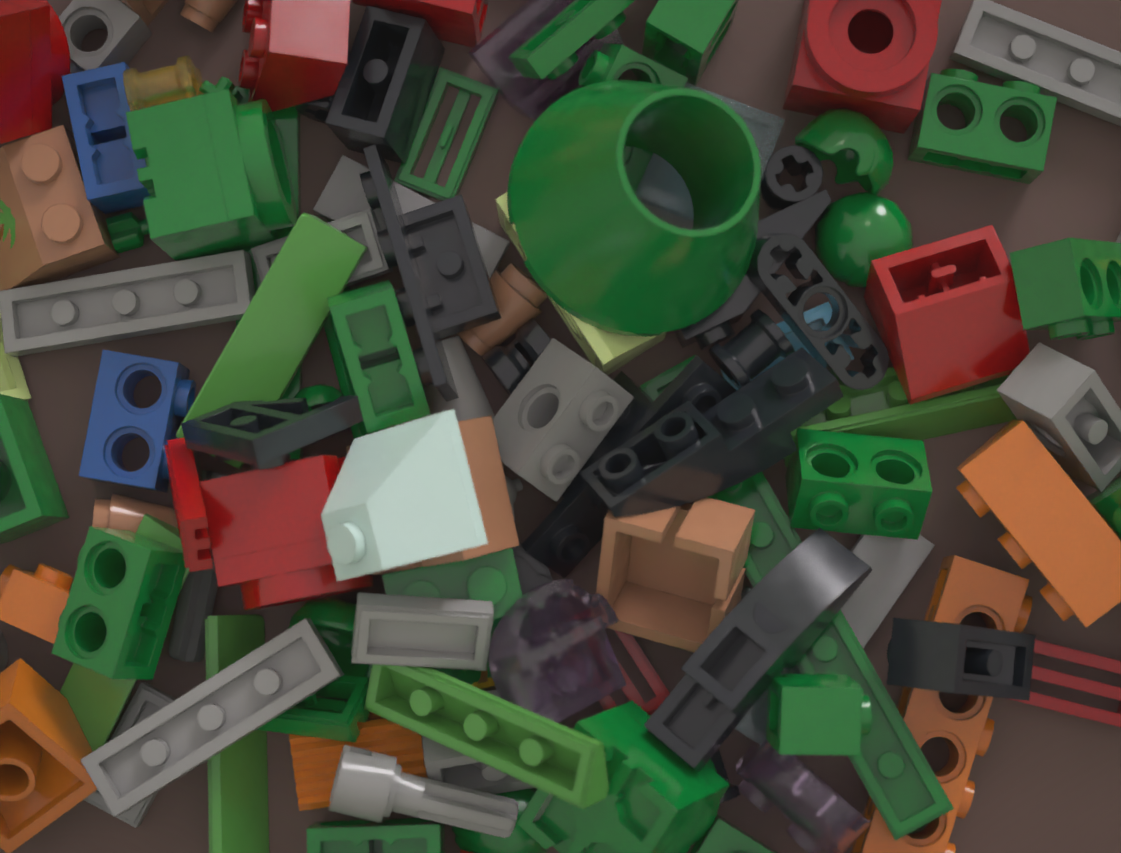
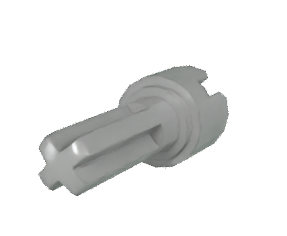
[328,745,518,838]

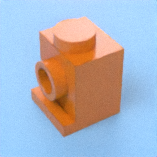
[0,563,74,644]

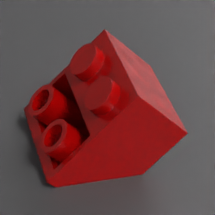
[238,0,350,112]
[864,224,1030,405]

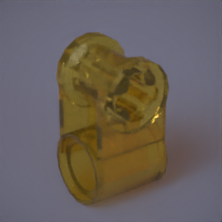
[123,55,203,111]

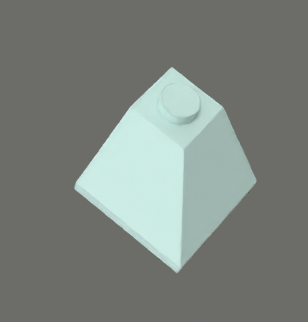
[321,409,488,581]

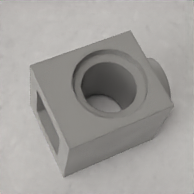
[59,0,152,74]

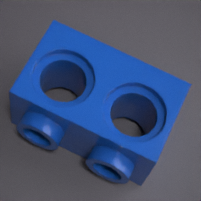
[62,62,150,214]
[79,349,196,493]

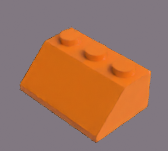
[956,419,1121,628]

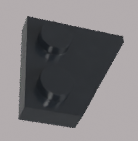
[181,395,363,470]

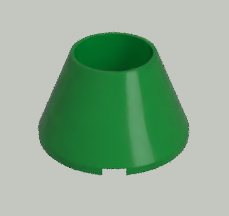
[507,80,761,337]

